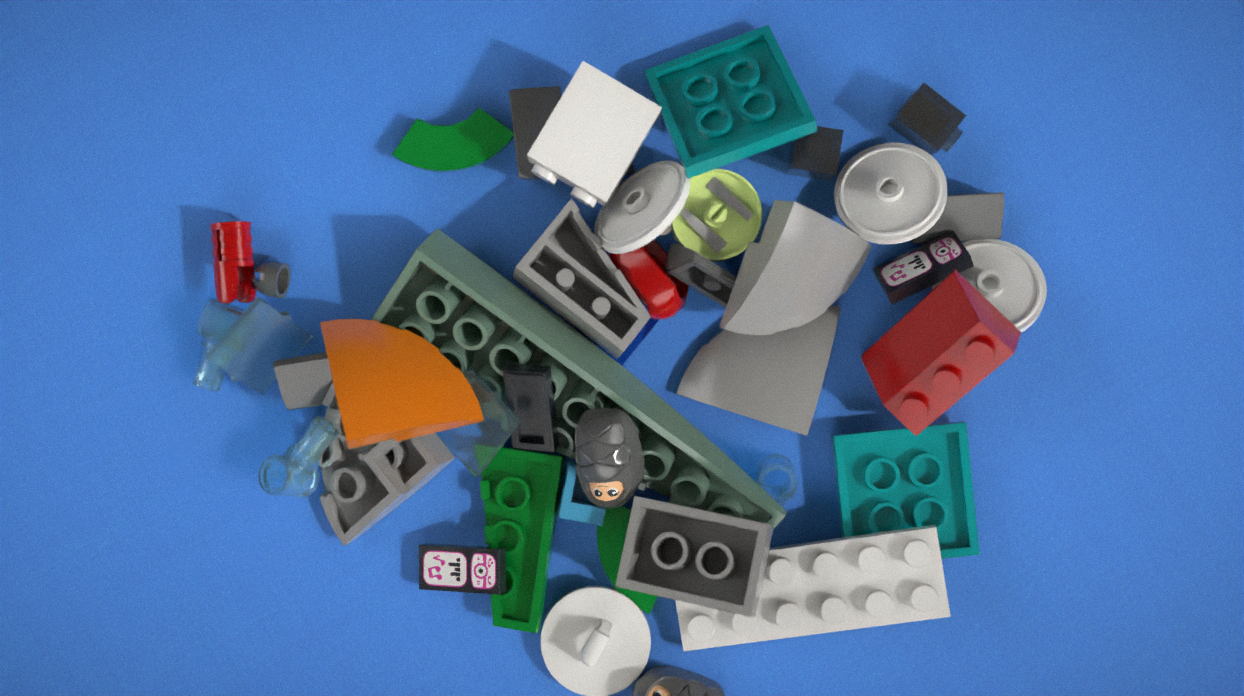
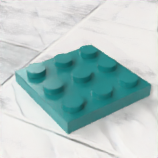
[644,25,817,179]
[831,421,980,559]

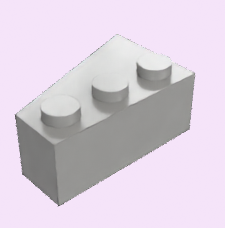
[513,198,651,360]

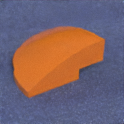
[320,319,484,449]

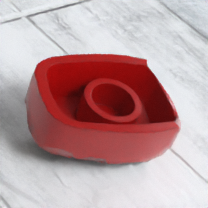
[609,239,689,320]

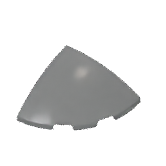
[719,200,872,335]
[676,305,841,436]
[313,383,456,546]

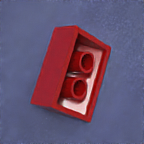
[861,269,1021,436]

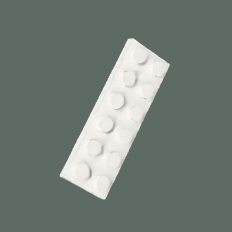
[675,525,951,651]

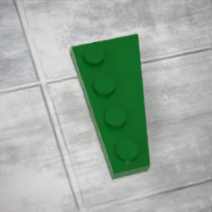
[476,443,565,633]

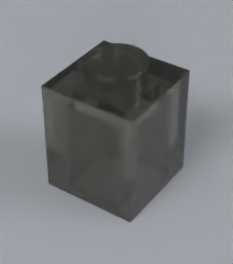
[888,83,966,155]
[786,126,844,181]

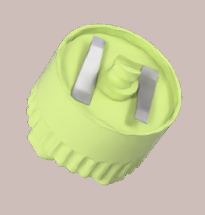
[671,169,762,262]

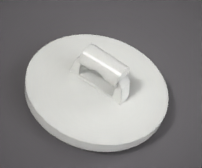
[834,143,947,244]
[594,160,690,254]
[932,239,1047,332]
[541,586,651,696]

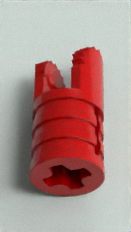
[210,221,256,303]

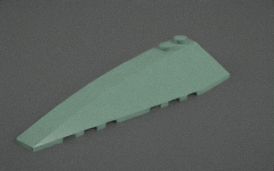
[371,228,787,529]

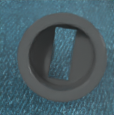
[253,261,291,298]

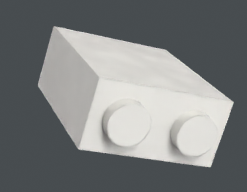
[527,61,662,208]

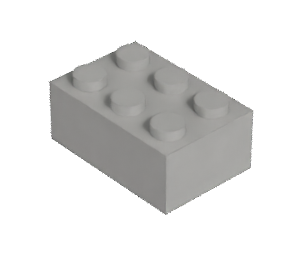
[615,496,774,617]

